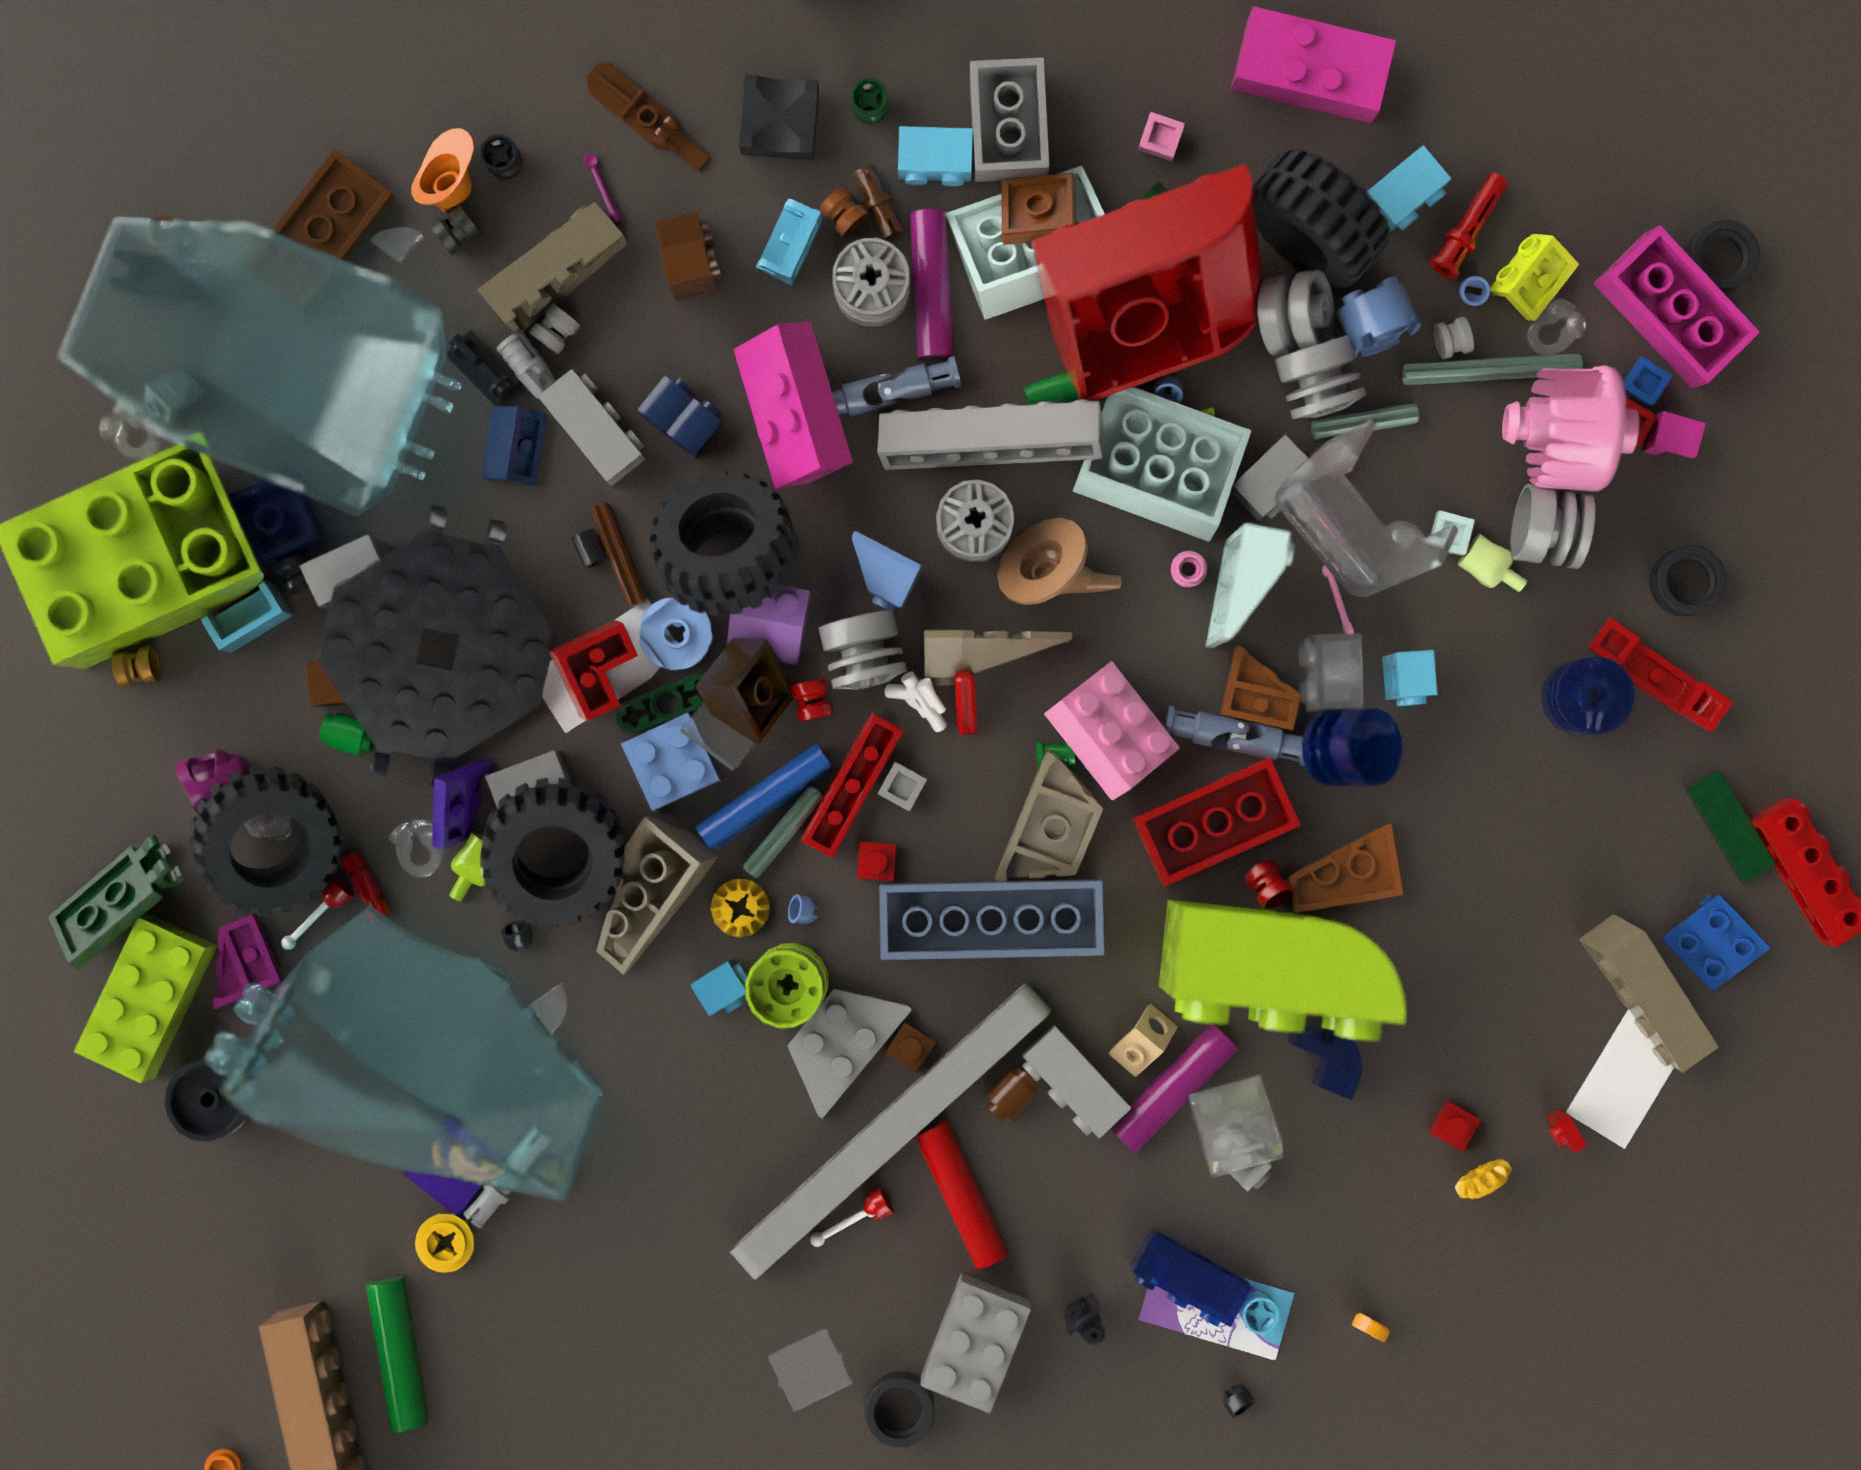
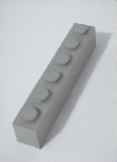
[877,399,1103,470]

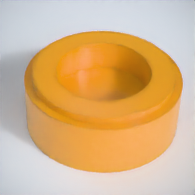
[1351,1313,1390,1343]

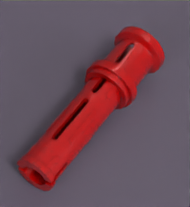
[1428,173,1509,280]

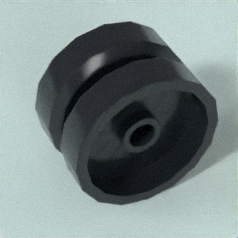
[164,1054,261,1142]

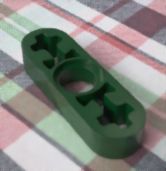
[616,673,707,733]

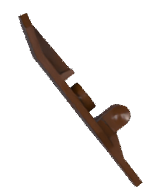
[586,63,710,172]

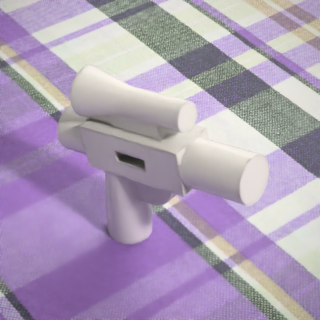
[885,671,947,732]

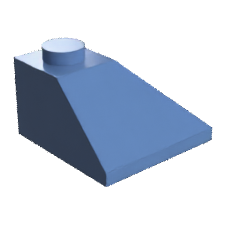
[852,531,921,610]

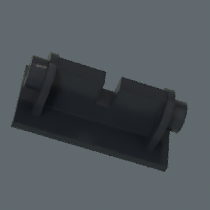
[444,329,521,406]
[1063,1293,1105,1345]

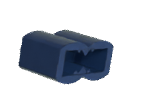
[637,376,723,459]

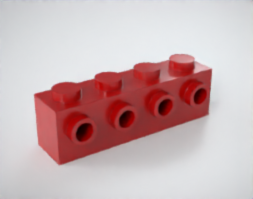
[1749,798,1861,948]

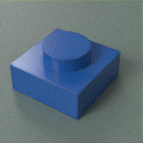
[1623,356,1672,409]

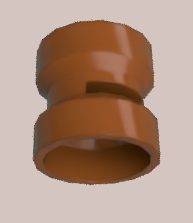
[818,186,870,238]

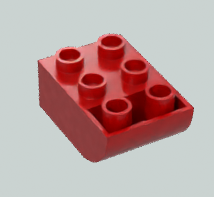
[1031,164,1263,401]

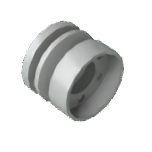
[833,238,910,327]
[1274,335,1367,419]
[936,480,1014,563]
[1510,484,1595,569]
[818,610,907,690]

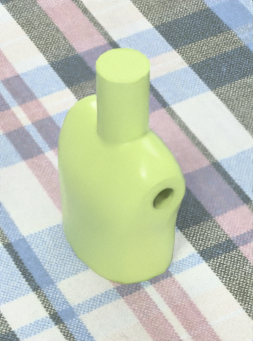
[1458,533,1527,592]

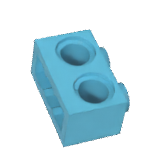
[1382,650,1437,706]

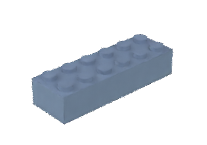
[879,879,1104,960]

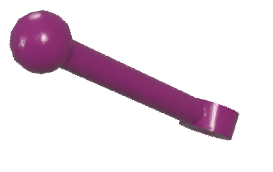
[583,153,622,224]

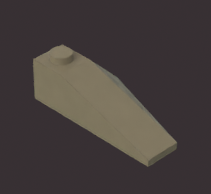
[924,630,1072,686]
[596,816,719,975]

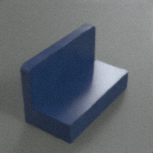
[481,406,547,486]

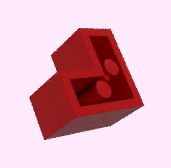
[549,620,638,721]

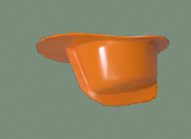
[411,128,474,214]

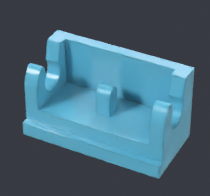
[756,199,823,286]

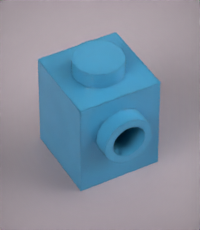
[690,959,748,1017]

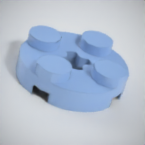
[639,598,714,671]

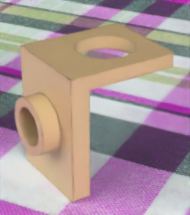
[1109,1004,1178,1077]

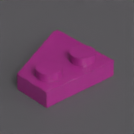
[213,913,284,1009]

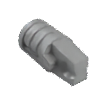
[496,330,556,399]

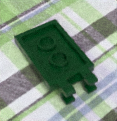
[48,835,185,970]

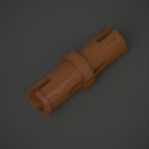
[853,164,905,241]

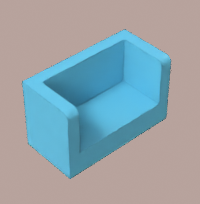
[201,580,294,653]

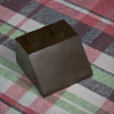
[696,638,793,743]

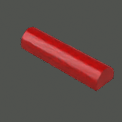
[800,712,904,859]
[915,1119,1009,1270]

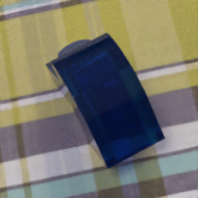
[1288,1026,1362,1100]

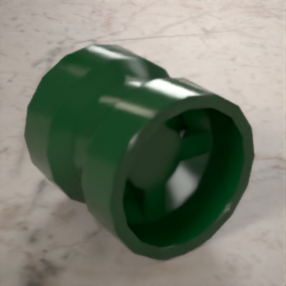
[851,78,888,125]

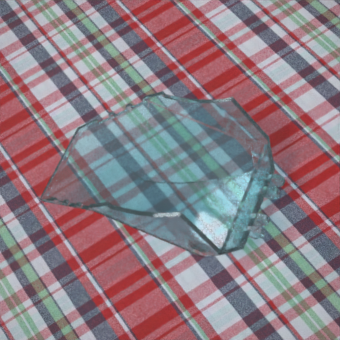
[57,217,462,517]
[205,905,604,1202]

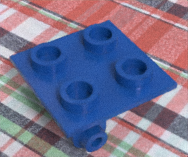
[1662,893,1771,991]

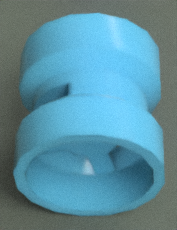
[1238,1290,1280,1335]

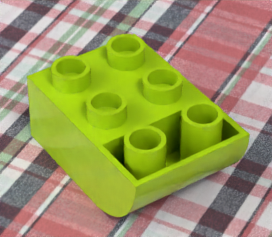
[0,435,264,669]
[1158,899,1406,1041]

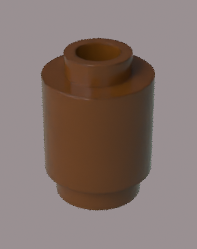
[986,1067,1040,1122]

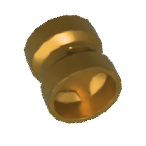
[112,646,161,688]

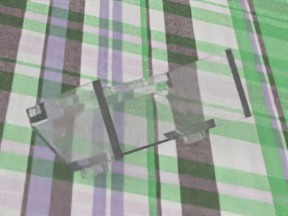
[1275,419,1458,598]

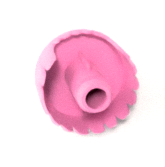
[1502,366,1639,492]

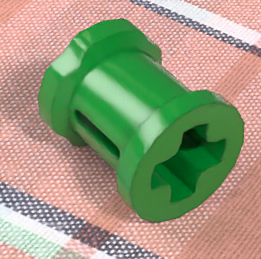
[1036,741,1075,771]

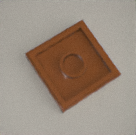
[1001,173,1076,245]

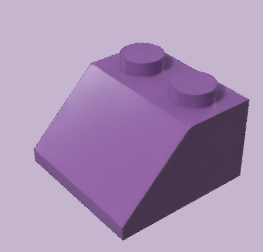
[727,585,812,666]

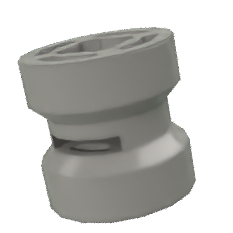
[529,303,580,355]

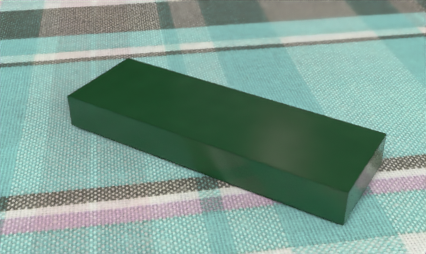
[1684,770,1776,883]

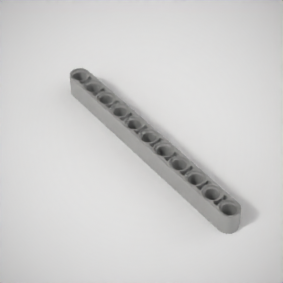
[729,983,1052,1280]

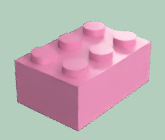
[1044,661,1180,801]

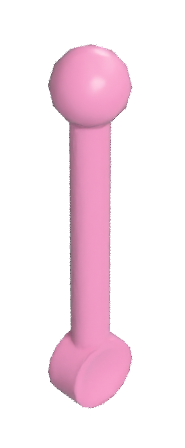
[1322,563,1354,637]

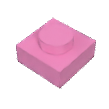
[1138,112,1185,161]

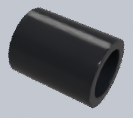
[571,528,608,569]

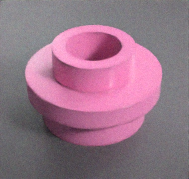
[1170,551,1207,588]

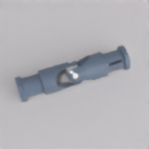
[832,356,962,417]
[1163,705,1313,766]

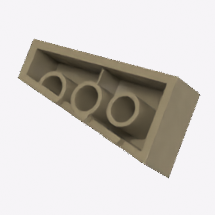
[477,202,628,333]
[1579,914,1719,1073]

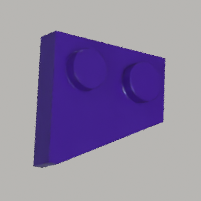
[432,759,494,850]

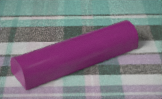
[910,209,954,360]
[1110,1023,1239,1154]

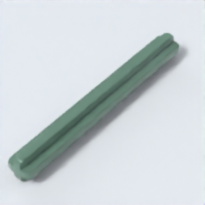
[1401,353,1584,385]

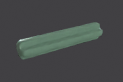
[1311,403,1419,440]
[743,786,824,878]

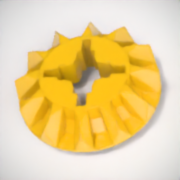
[710,879,770,938]
[1455,1159,1512,1199]
[415,1213,475,1273]

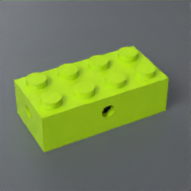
[74,915,218,1083]

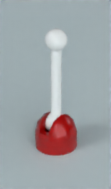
[281,876,355,950]
[810,1187,894,1247]

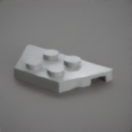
[787,988,912,1119]

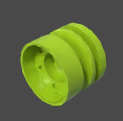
[745,943,829,1028]

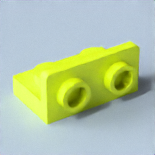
[1490,234,1579,321]

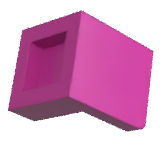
[1643,411,1706,459]

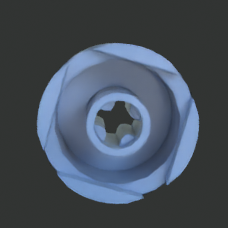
[1335,276,1421,357]

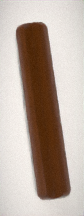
[591,502,646,607]

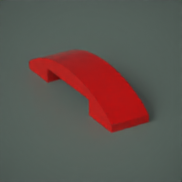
[1588,617,1733,732]

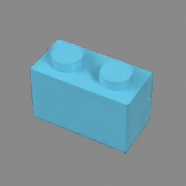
[898,126,973,186]
[1367,145,1452,232]

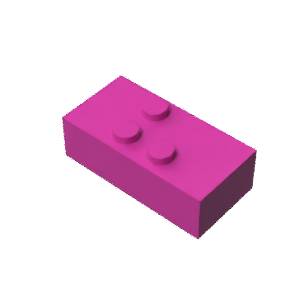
[1231,6,1396,123]
[1593,225,1760,389]
[733,321,853,489]

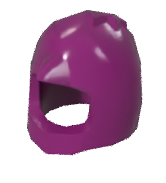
[174,749,251,815]

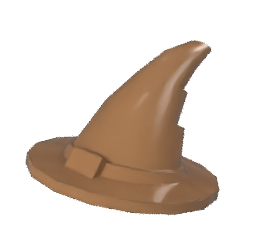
[997,517,1122,605]

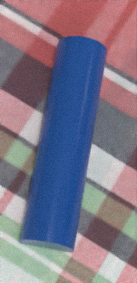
[696,743,834,851]

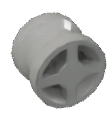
[1433,316,1474,360]

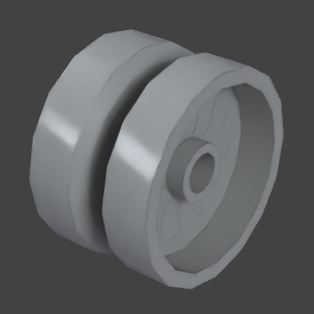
[1258,269,1336,357]

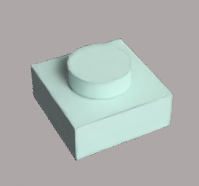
[1428,510,1475,556]

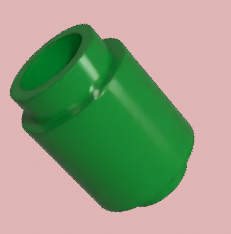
[319,712,375,757]

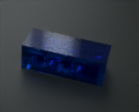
[1130,1228,1252,1327]

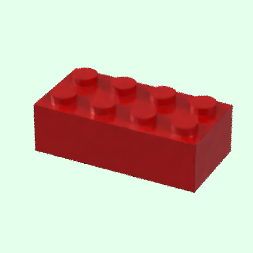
[1131,758,1301,886]

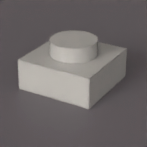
[878,762,927,812]

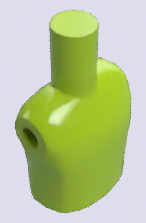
[449,831,486,902]

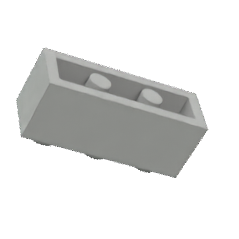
[538,369,645,487]
[1022,1023,1131,1138]

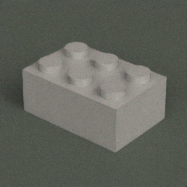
[969,57,1049,182]
[921,1273,1031,1413]

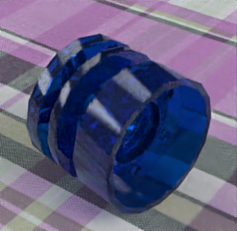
[1541,656,1635,736]
[1302,708,1403,786]

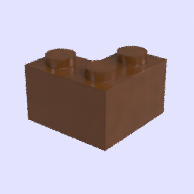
[655,212,722,301]

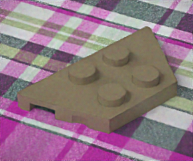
[995,749,1103,882]

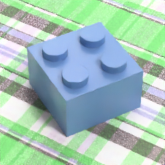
[621,713,723,811]

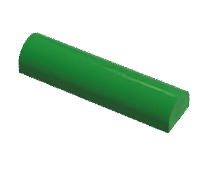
[365,1276,429,1432]

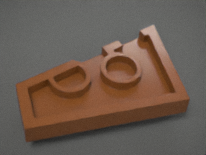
[1287,822,1404,913]

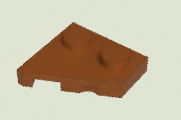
[1220,646,1301,731]

